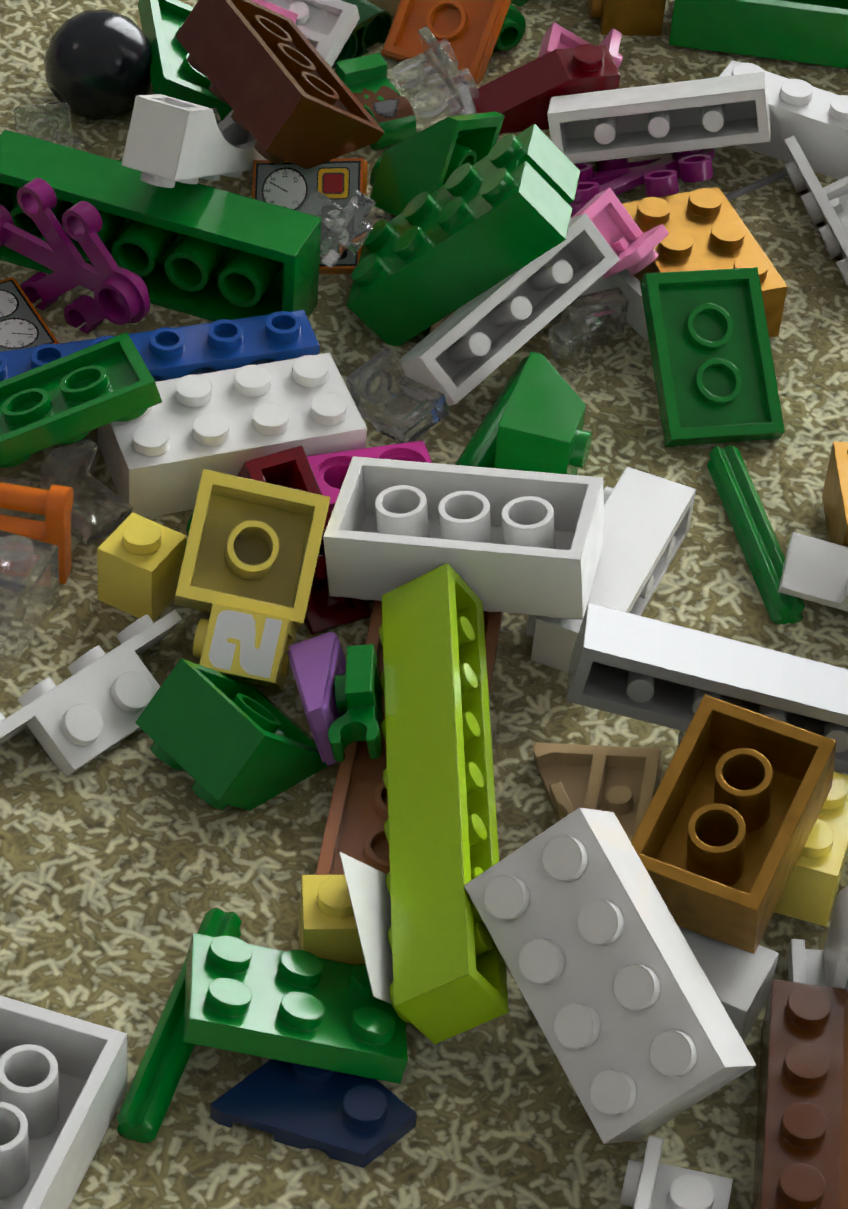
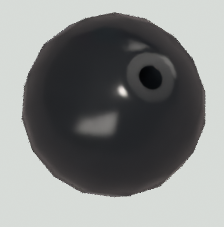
[44,9,152,120]

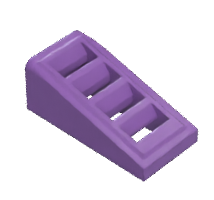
[287,632,346,766]

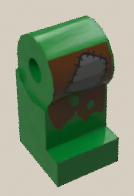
[335,53,417,150]

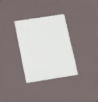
[339,852,393,1004]

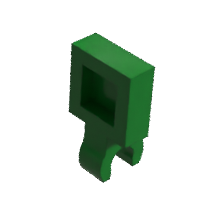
[328,644,384,762]

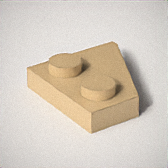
[533,742,663,842]

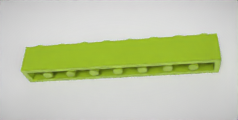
[379,563,509,1045]

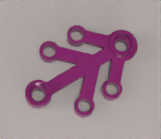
[569,148,715,218]
[0,178,150,334]

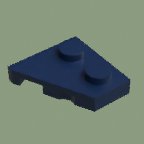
[210,1059,417,1168]

